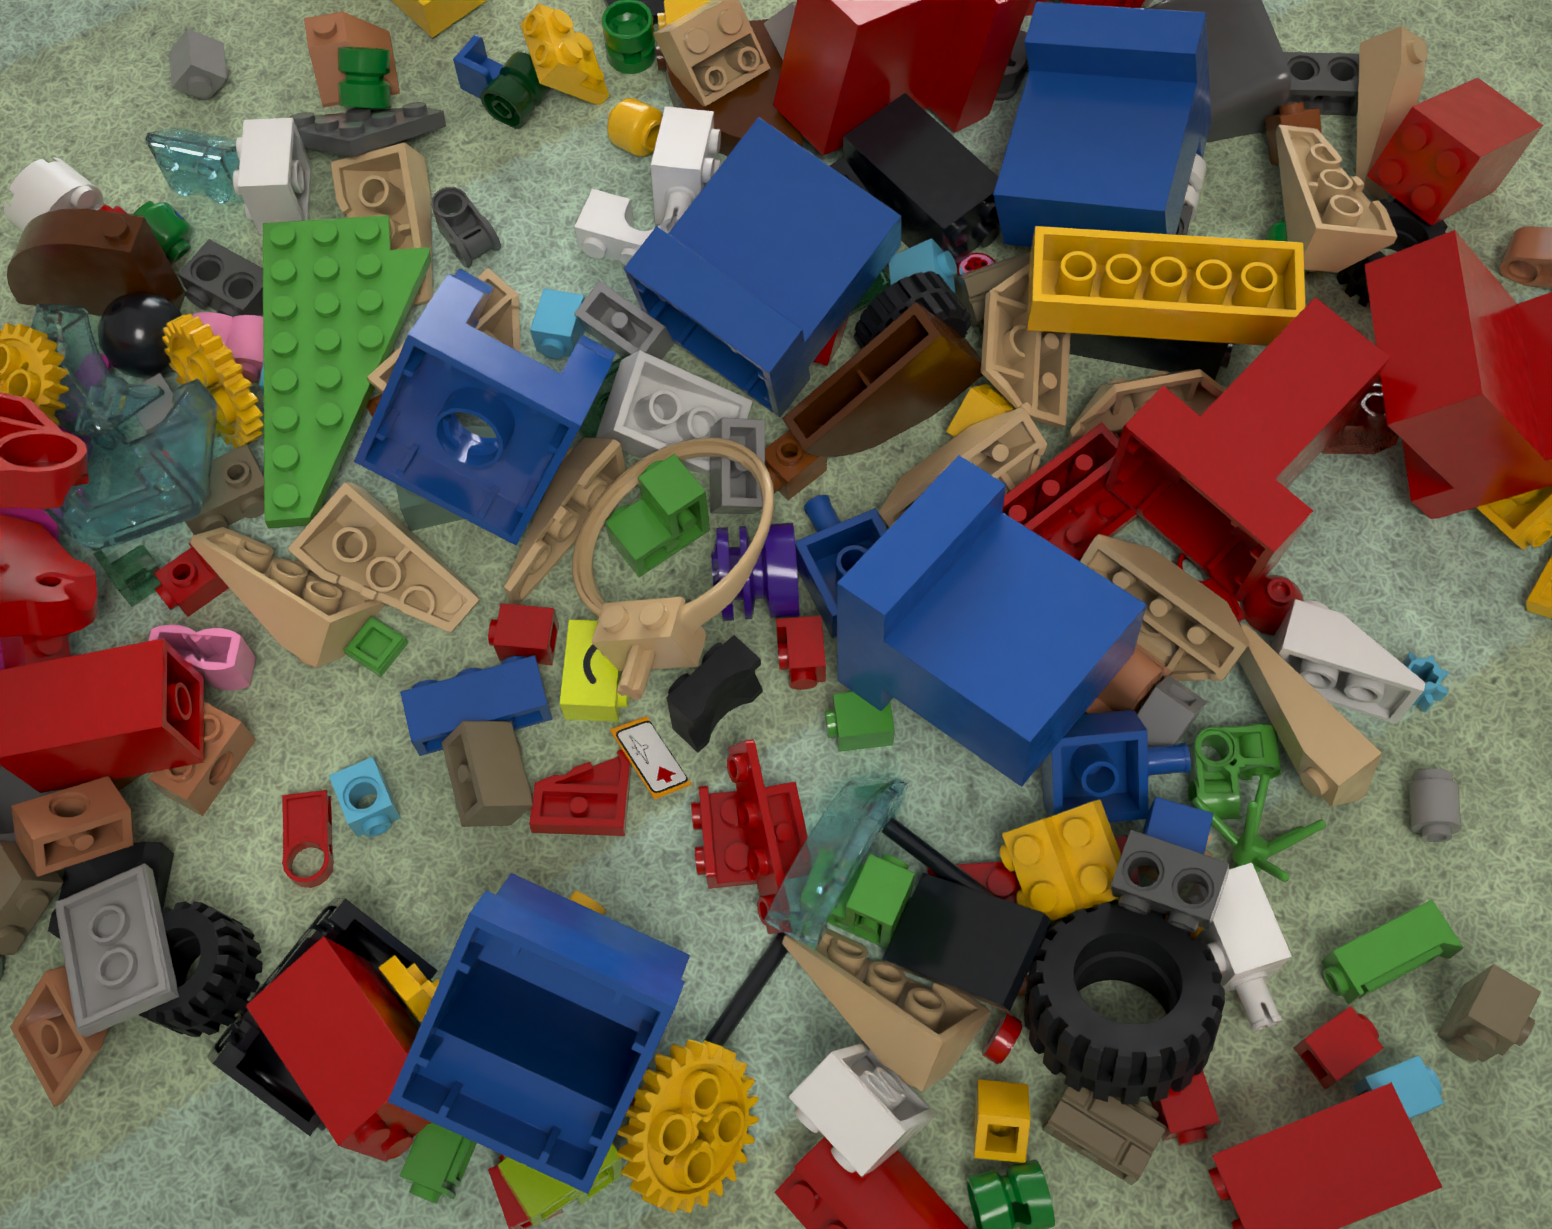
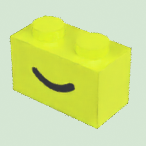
[560,619,630,722]

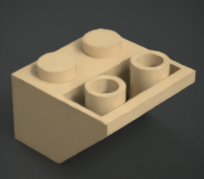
[653,0,770,106]

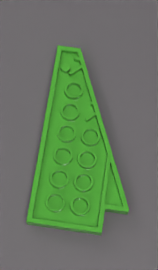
[263,215,431,529]

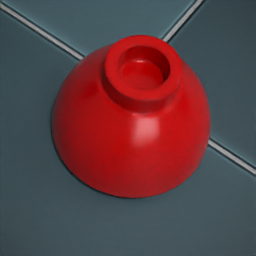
[1240,575,1304,635]

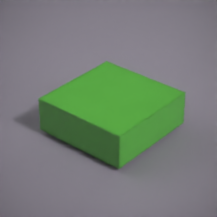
[343,616,408,677]

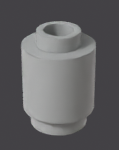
[1409,769,1462,842]

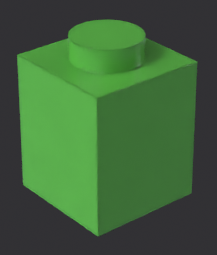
[825,692,895,752]

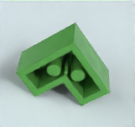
[605,453,710,578]
[800,848,915,949]

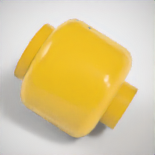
[607,98,663,157]

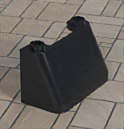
[207,898,438,1136]

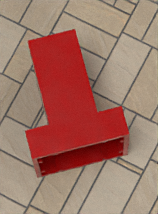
[773,0,1030,156]
[1365,230,1552,519]
[1105,297,1391,603]

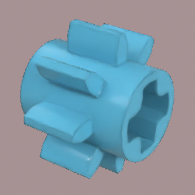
[1403,652,1449,712]

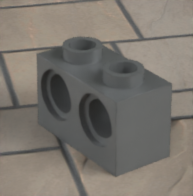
[1284,51,1359,116]
[178,239,263,317]
[1111,830,1229,932]

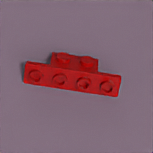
[727,739,815,934]

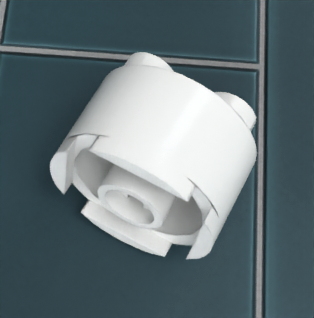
[4,157,103,232]

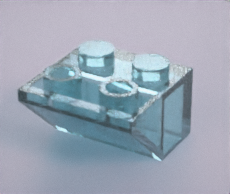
[145,127,244,204]

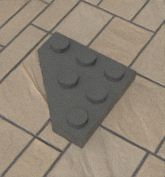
[290,102,446,157]

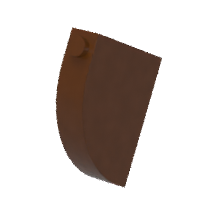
[656,19,803,157]
[7,208,185,316]
[782,302,983,457]

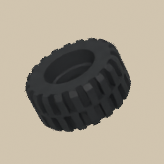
[1024,903,1225,1104]

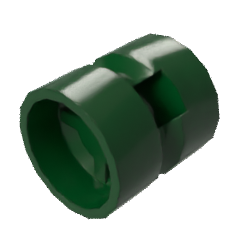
[480,52,552,129]

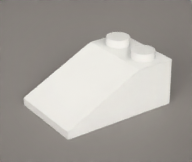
[596,350,753,476]
[1271,599,1425,724]
[789,1043,938,1177]

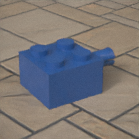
[795,495,887,638]
[1042,710,1191,823]

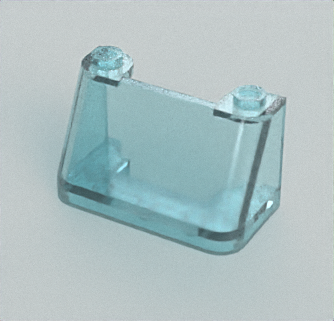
[43,378,218,552]

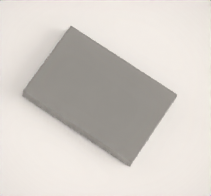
[55,863,179,1038]

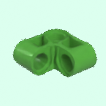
[1188,724,1281,820]

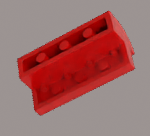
[1003,422,1139,561]
[774,1137,969,1229]

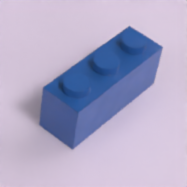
[400,655,553,756]

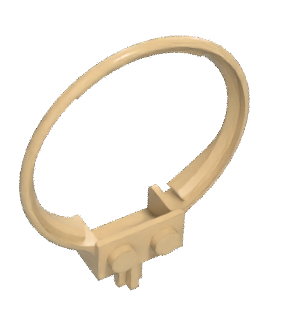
[572,437,774,700]

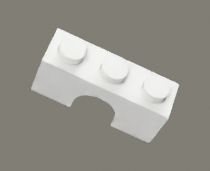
[574,189,662,266]

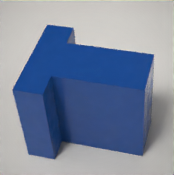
[993,2,1211,247]
[623,117,901,417]
[837,455,1147,787]
[388,873,690,1194]

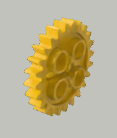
[162,313,264,449]
[0,323,69,426]
[617,1039,759,1213]

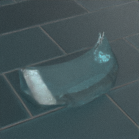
[31,303,165,436]
[764,777,909,950]

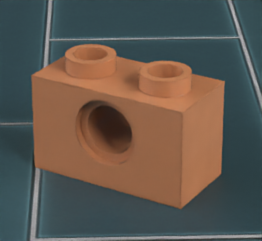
[149,701,256,816]
[11,776,133,877]

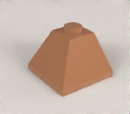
[304,11,400,108]
[10,966,108,1107]

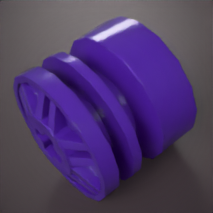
[711,523,799,621]

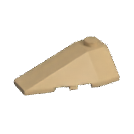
[1356,26,1428,201]
[1276,125,1397,273]
[330,142,433,307]
[504,437,626,605]
[287,482,481,633]
[190,527,385,668]
[1239,623,1382,807]
[782,922,991,1092]

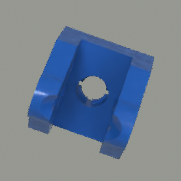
[354,269,616,545]

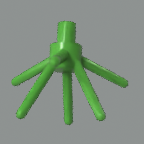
[1192,774,1326,882]

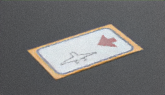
[609,716,692,800]

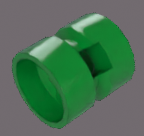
[602,0,656,74]
[338,47,391,108]
[966,1159,1055,1229]

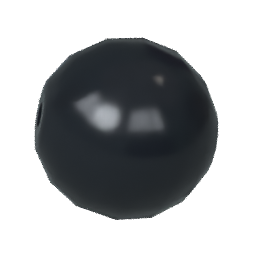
[98,291,182,379]

